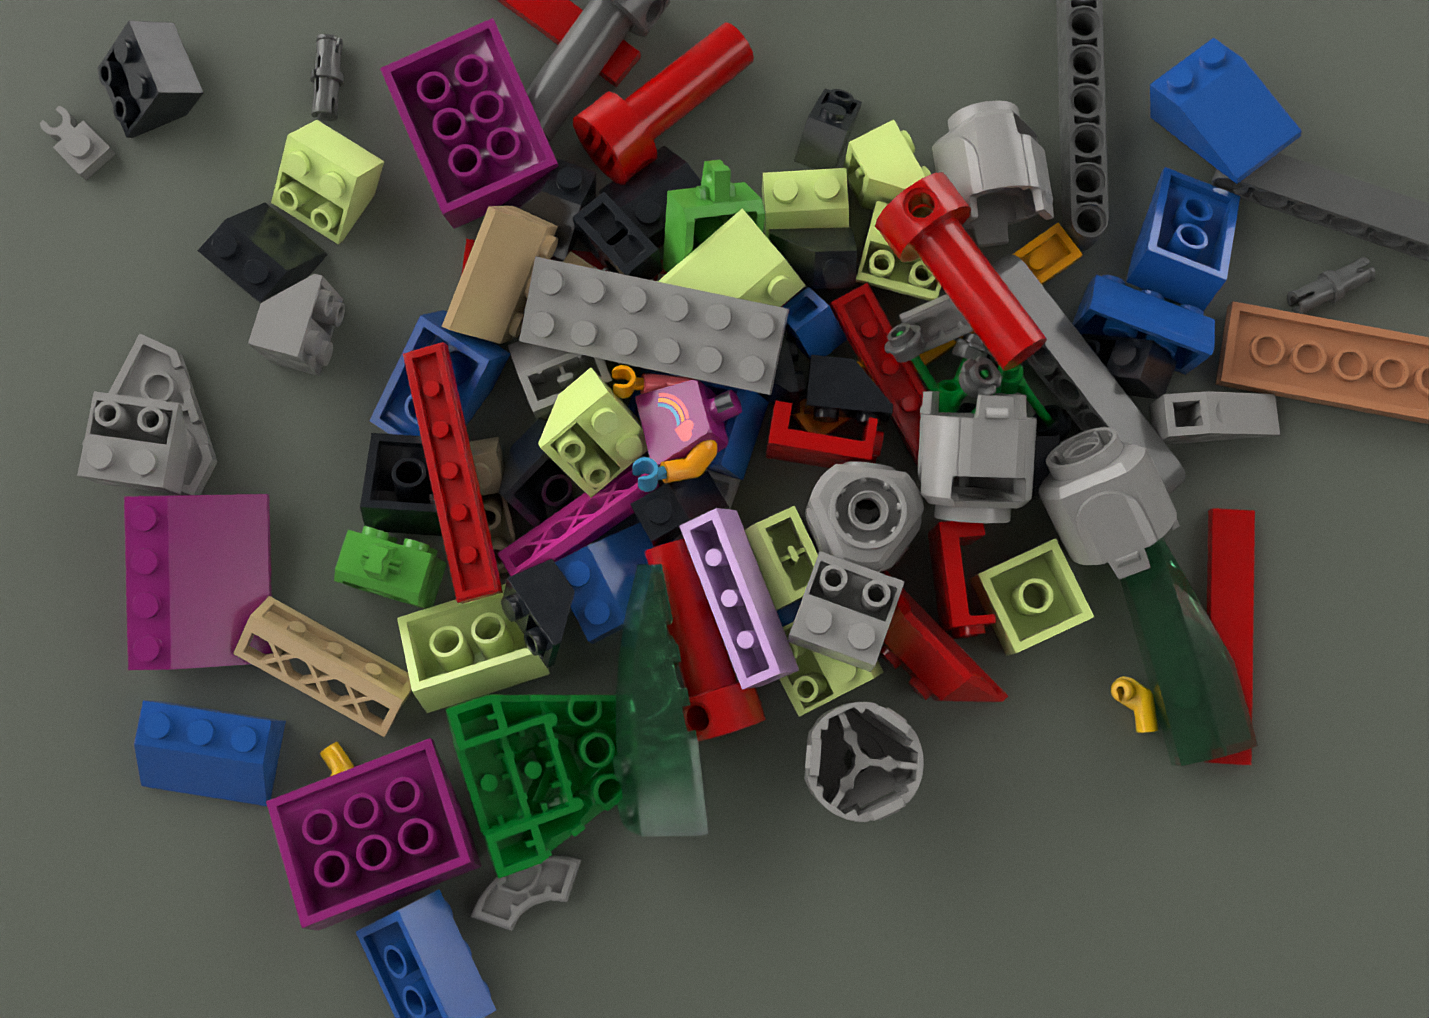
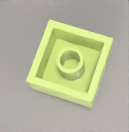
[970,538,1094,656]

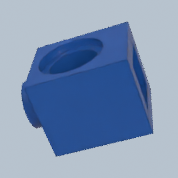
[782,287,847,360]

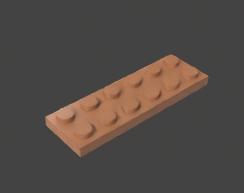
[1216,301,1429,424]

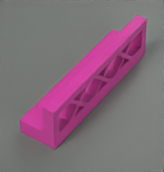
[498,462,659,576]

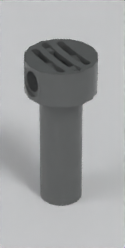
[526,0,670,142]

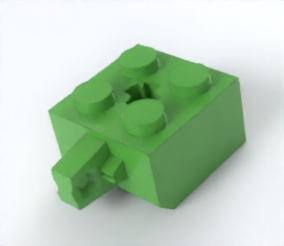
[663,159,765,273]
[334,526,447,609]

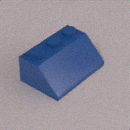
[1072,275,1215,375]
[134,700,286,806]
[356,889,496,1018]

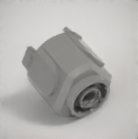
[932,101,1054,247]
[917,391,1037,523]
[1038,427,1180,579]
[804,462,924,573]
[804,702,924,822]

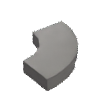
[471,855,582,931]

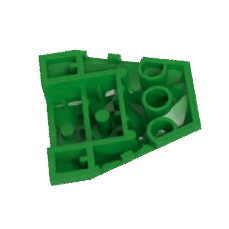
[445,694,651,879]

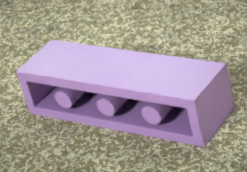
[680,508,799,690]

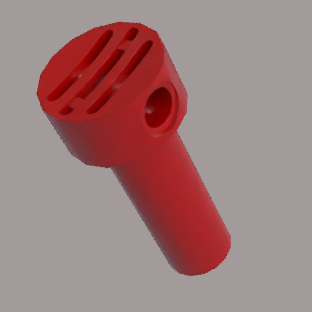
[573,22,754,185]
[875,172,1047,371]
[645,539,766,744]

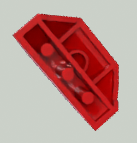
[879,571,1008,703]

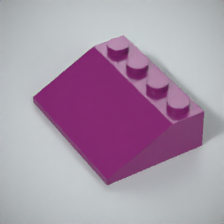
[380,18,559,229]
[124,494,273,670]
[266,738,482,931]

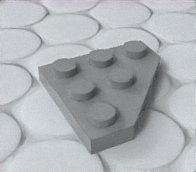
[81,333,218,495]

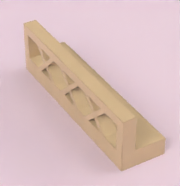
[233,596,412,737]

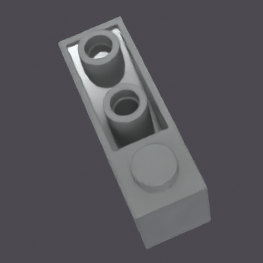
[1149,391,1280,445]

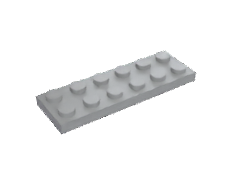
[519,256,789,395]

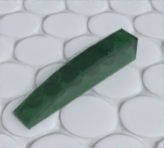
[1120,537,1258,766]
[613,563,708,836]

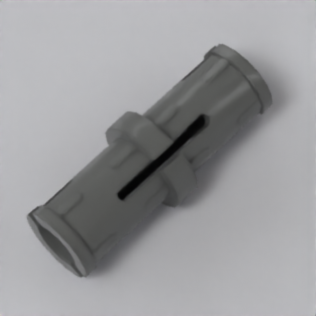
[310,34,344,121]
[1287,257,1376,314]

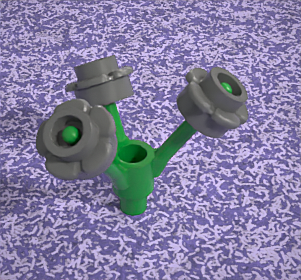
[884,323,1002,413]

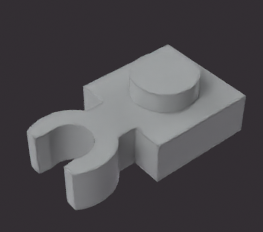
[40,106,116,180]

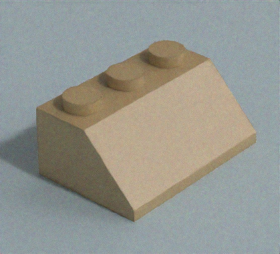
[442,206,558,344]

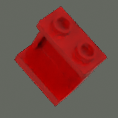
[766,400,884,468]
[927,521,996,639]

